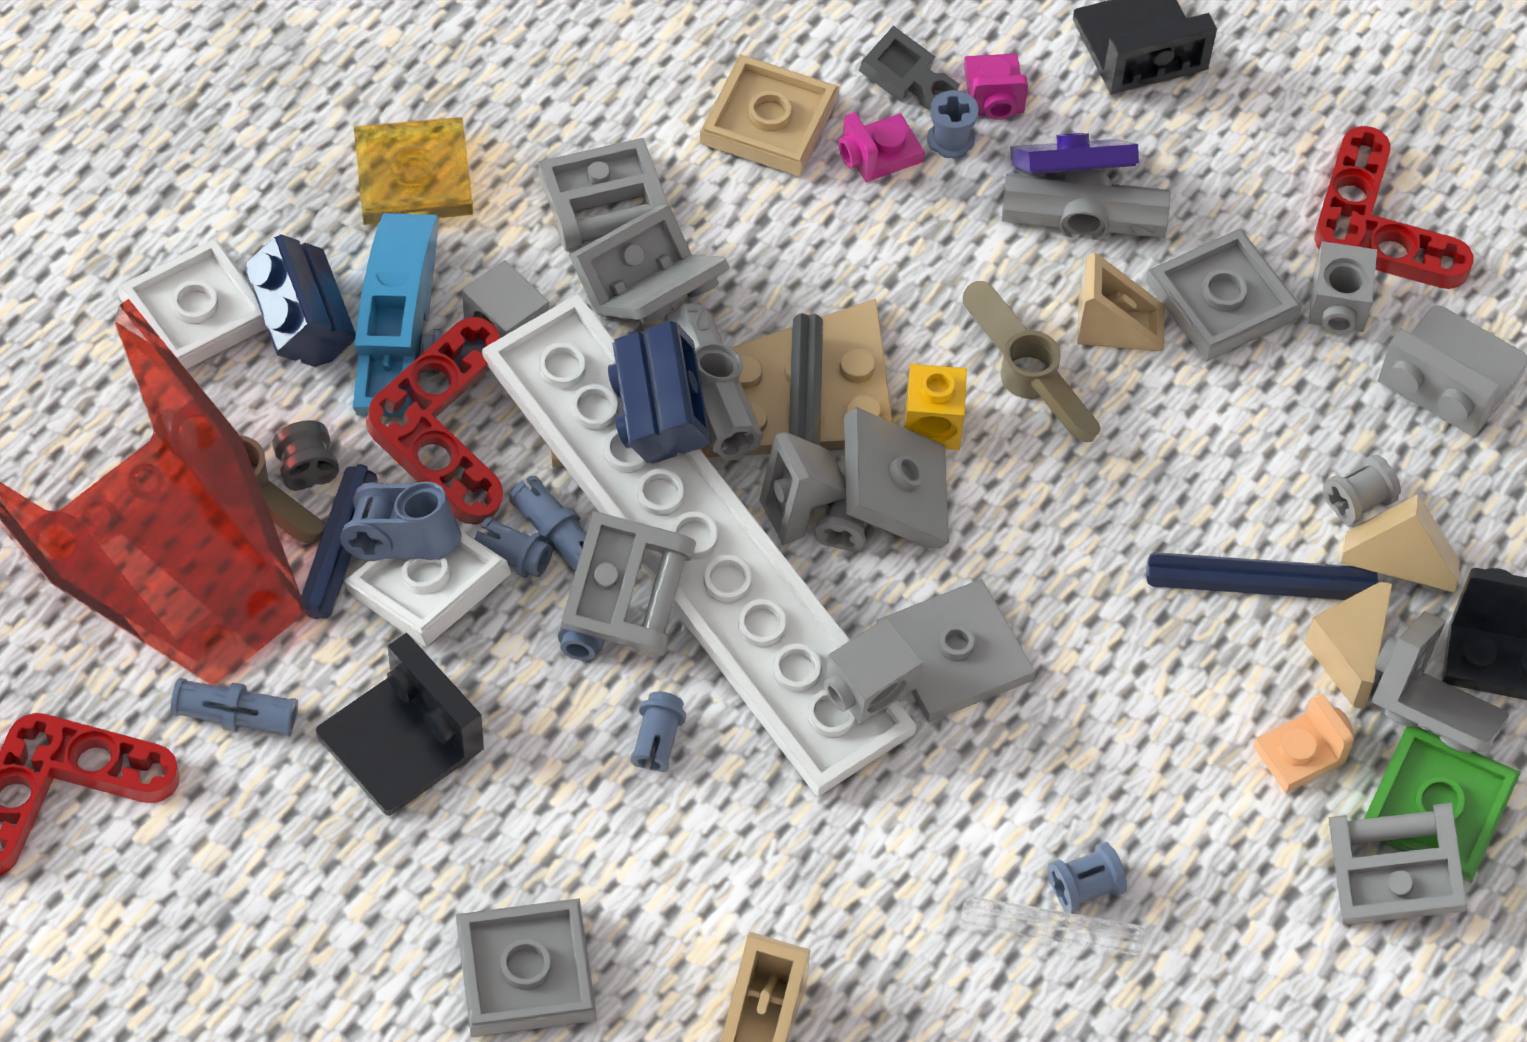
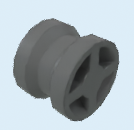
[272,420,339,491]

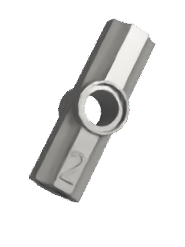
[1001,169,1171,240]
[663,303,763,461]

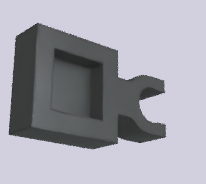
[859,26,960,111]

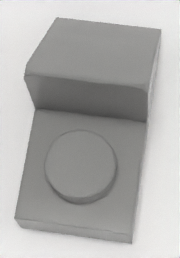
[759,432,846,545]

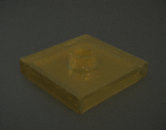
[354,117,473,225]

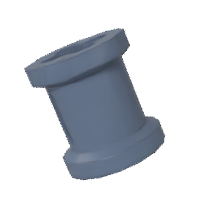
[927,90,979,159]
[1047,842,1127,914]

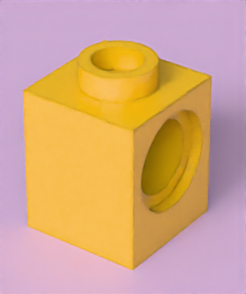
[904,364,967,450]

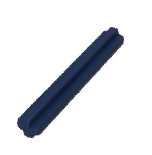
[1146,552,1378,600]

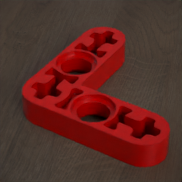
[1314,126,1474,289]
[366,317,503,524]
[0,713,180,875]

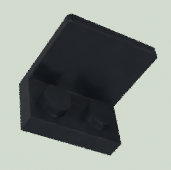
[1072,0,1217,95]
[1442,568,1527,700]
[316,632,484,816]

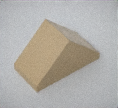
[1077,252,1165,351]
[1340,494,1460,593]
[1304,582,1392,709]
[721,932,811,1042]

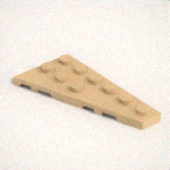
[551,298,893,467]

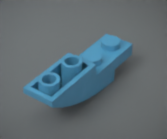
[353,213,439,417]

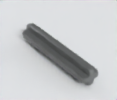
[789,313,823,446]

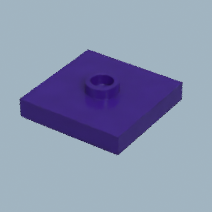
[1010,133,1139,174]

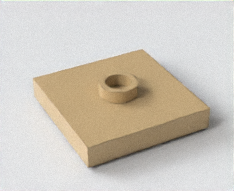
[700,54,840,177]

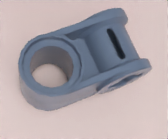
[340,481,461,561]

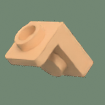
[1253,693,1354,793]

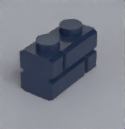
[245,234,356,367]
[608,321,711,464]

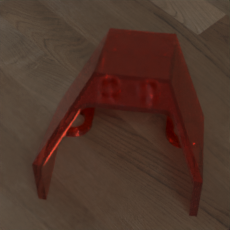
[0,298,307,685]

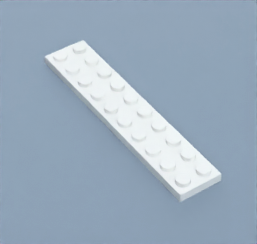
[482,293,916,797]

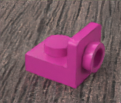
[964,53,1028,120]
[838,112,925,182]

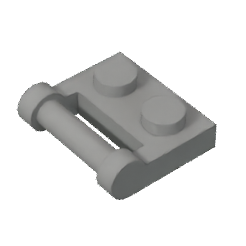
[538,137,668,250]
[561,511,696,656]
[1328,802,1467,925]

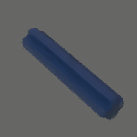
[298,464,378,619]

